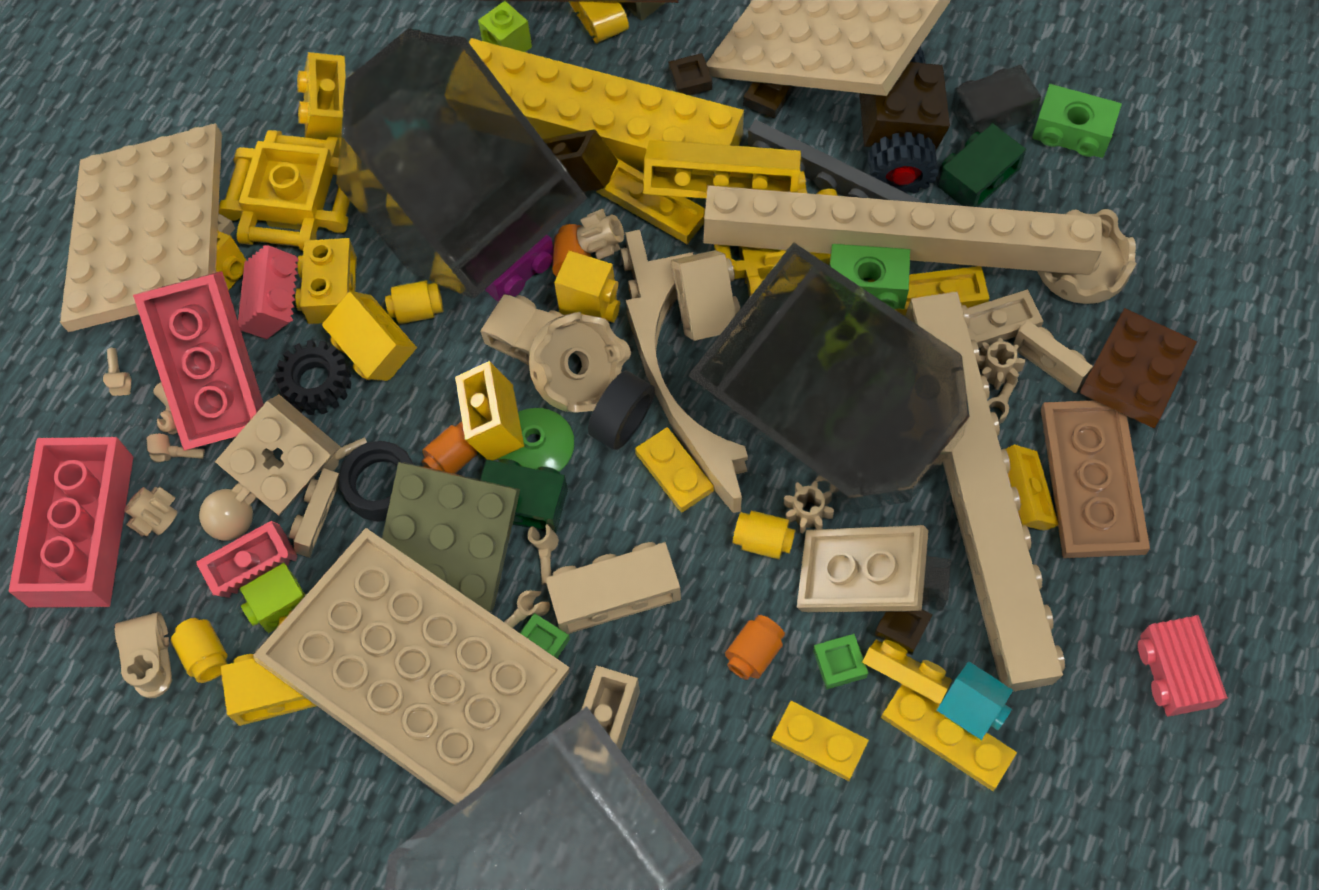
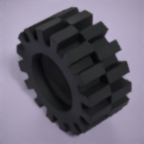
[275,340,352,415]

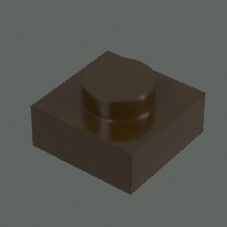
[668,53,712,95]
[743,82,792,119]
[874,609,933,655]

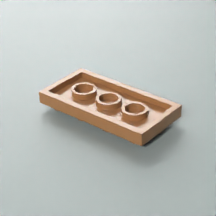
[1041,400,1150,558]

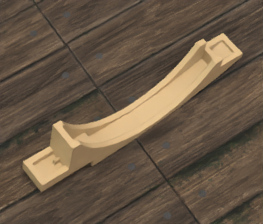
[620,230,748,513]

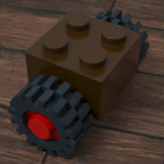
[859,46,950,194]

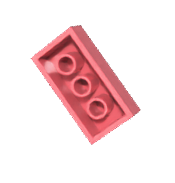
[133,271,264,450]
[8,437,133,608]

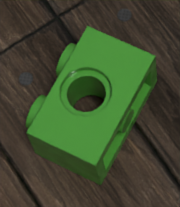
[1032,84,1122,158]
[827,244,910,311]

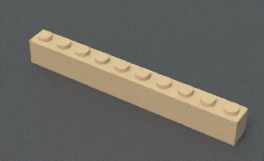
[704,185,1102,275]
[905,292,1065,692]

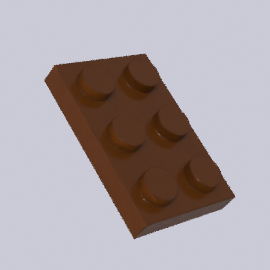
[1080,308,1197,428]

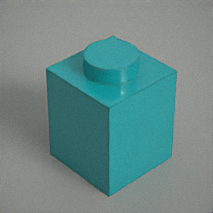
[937,661,1013,740]

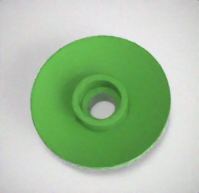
[498,408,574,472]

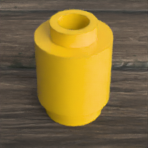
[385,280,444,324]
[732,510,795,560]
[171,618,227,683]

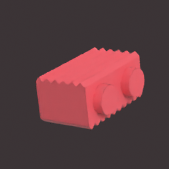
[238,245,299,339]
[196,521,297,598]
[1138,615,1227,717]

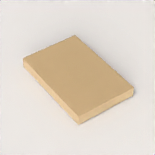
[797,525,928,612]

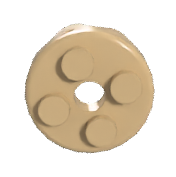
[1038,209,1137,304]
[529,312,631,413]

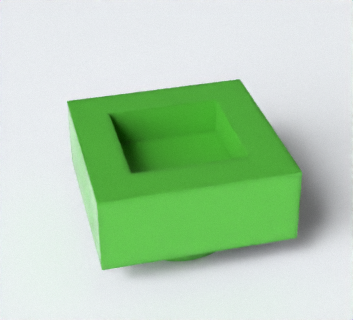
[520,613,570,658]
[813,634,868,690]

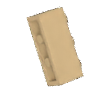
[545,542,681,634]

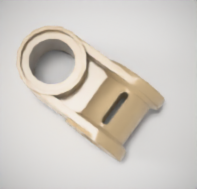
[115,612,172,698]

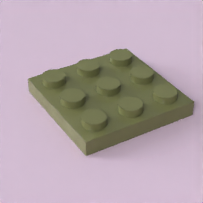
[382,462,520,611]

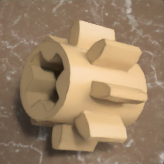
[577,209,624,260]
[977,338,1025,390]
[784,481,834,534]
[124,487,177,536]

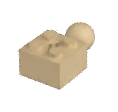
[199,395,341,541]

